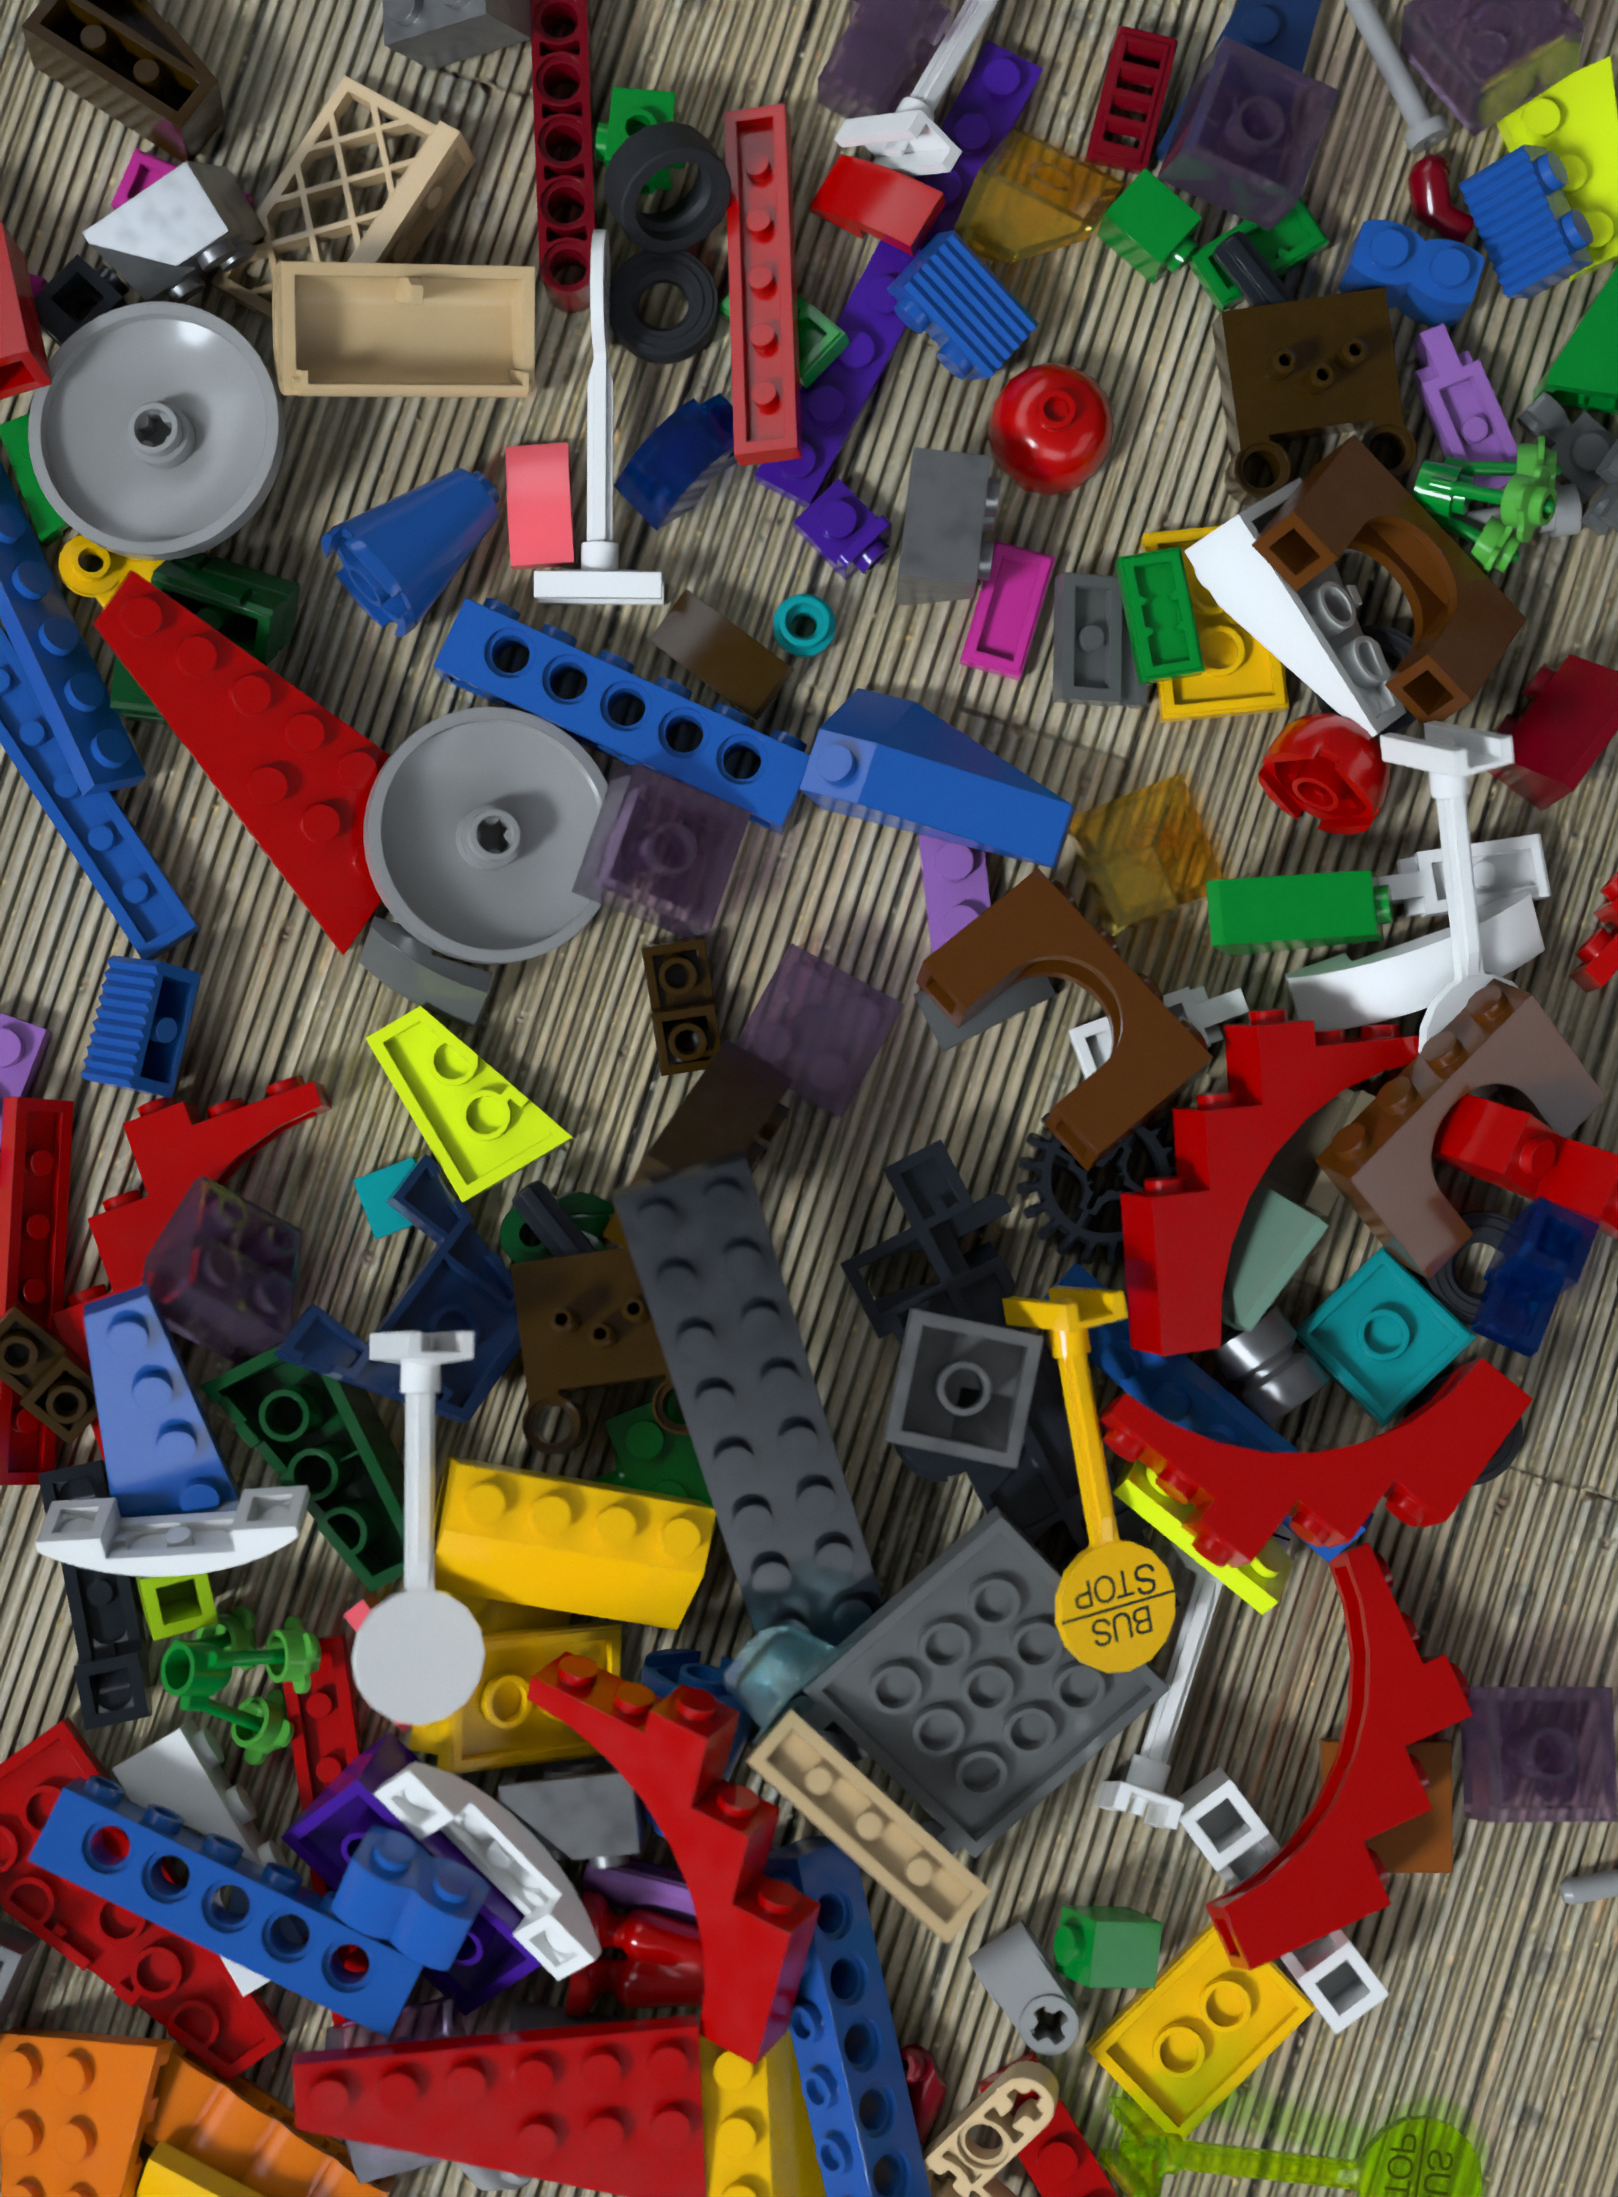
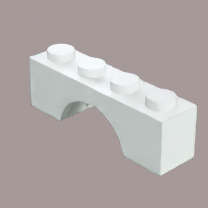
[112,1719,310,1997]
[1176,1767,1389,2035]

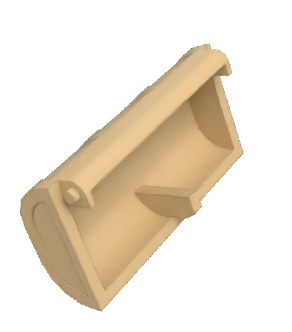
[272,261,535,398]

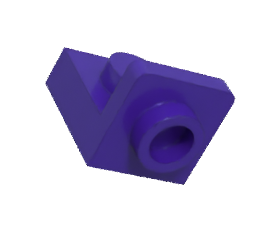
[793,478,892,581]

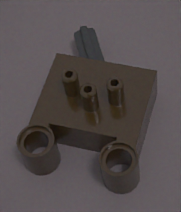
[1212,231,1417,506]
[510,1180,690,1455]

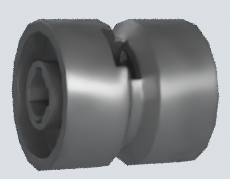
[1208,1304,1330,1424]

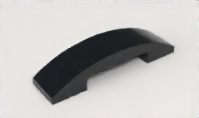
[38,1460,152,1731]

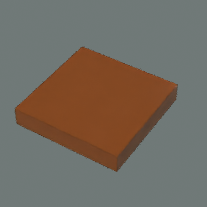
[1319,1738,1453,1873]

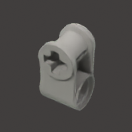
[968,1920,1079,2055]

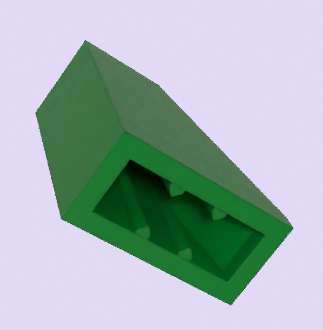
[1532,262,1618,416]
[1206,870,1393,957]

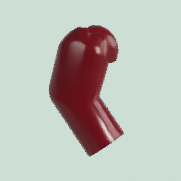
[1408,154,1475,243]
[899,2044,947,2145]

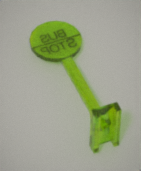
[1098,2095,1482,2197]

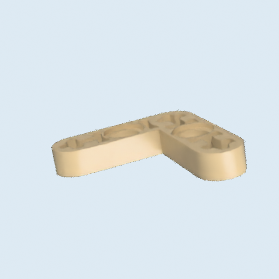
[922,2061,1060,2197]

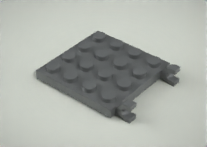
[777,1506,1170,1858]

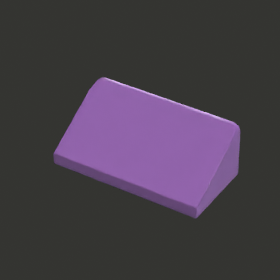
[581,1858,698,1926]

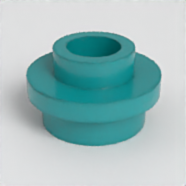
[773,594,836,658]

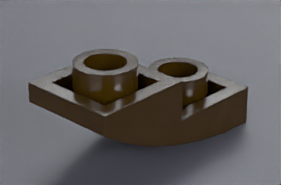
[649,589,795,721]
[641,935,721,1076]
[0,1301,98,1445]

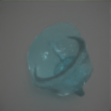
[723,1626,867,1744]

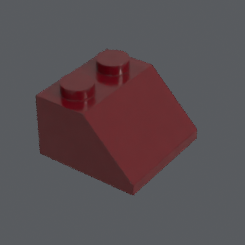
[1486,654,1618,811]

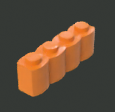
[142,2042,396,2197]

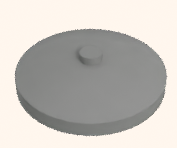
[28,301,285,561]
[363,707,620,965]

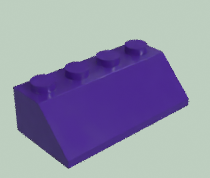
[281,1731,542,2016]

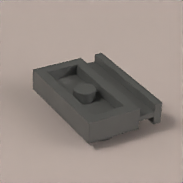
[1053,572,1148,709]

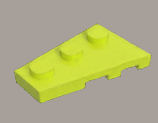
[1492,56,1618,282]
[365,1006,575,1203]
[1112,1459,1293,1615]

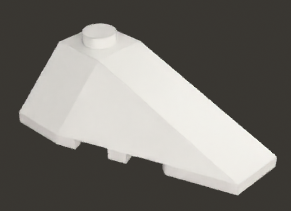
[1184,477,1406,737]

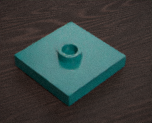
[1295,1246,1476,1429]

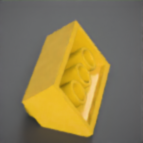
[434,1455,716,1630]
[699,2028,826,2197]

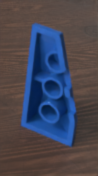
[799,688,1075,869]

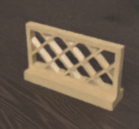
[210,75,476,322]
[744,1709,992,1944]

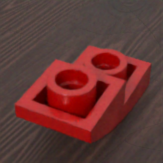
[809,154,946,257]
[1568,872,1618,993]

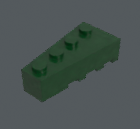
[199,1345,405,1592]

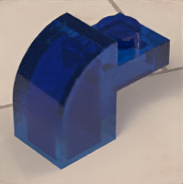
[613,393,738,531]
[1470,1197,1600,1358]

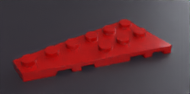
[92,570,390,956]
[0,1716,288,2081]
[292,2014,706,2197]

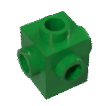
[595,87,686,195]

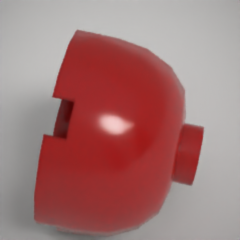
[987,362,1114,495]
[1258,712,1390,835]

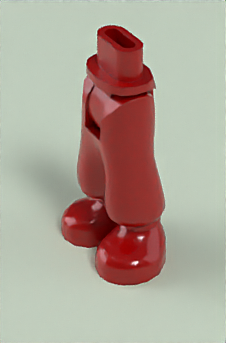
[565,1890,705,2017]

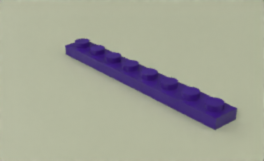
[755,41,1043,508]

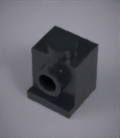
[34,254,130,347]

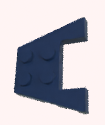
[273,1153,521,1423]

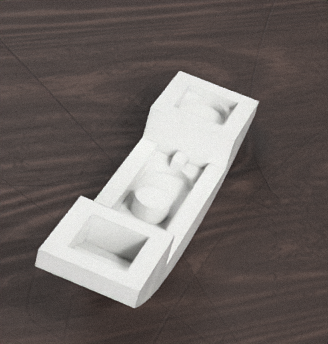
[1285,889,1545,1030]
[35,1485,310,1577]
[374,1762,601,1981]

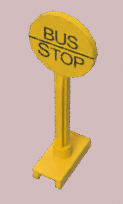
[1002,1286,1175,1673]

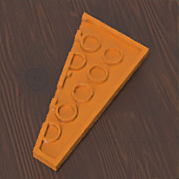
[0,2027,173,2197]

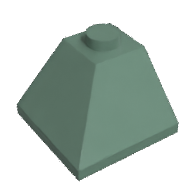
[1221,1183,1329,1332]

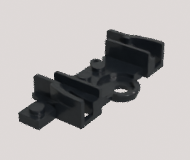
[840,1139,1181,1607]

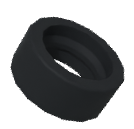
[604,121,731,254]

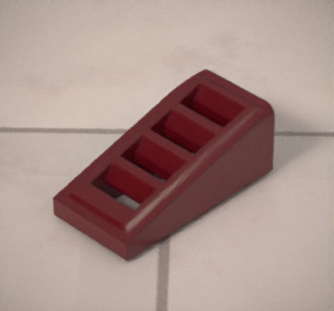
[1084,26,1178,175]

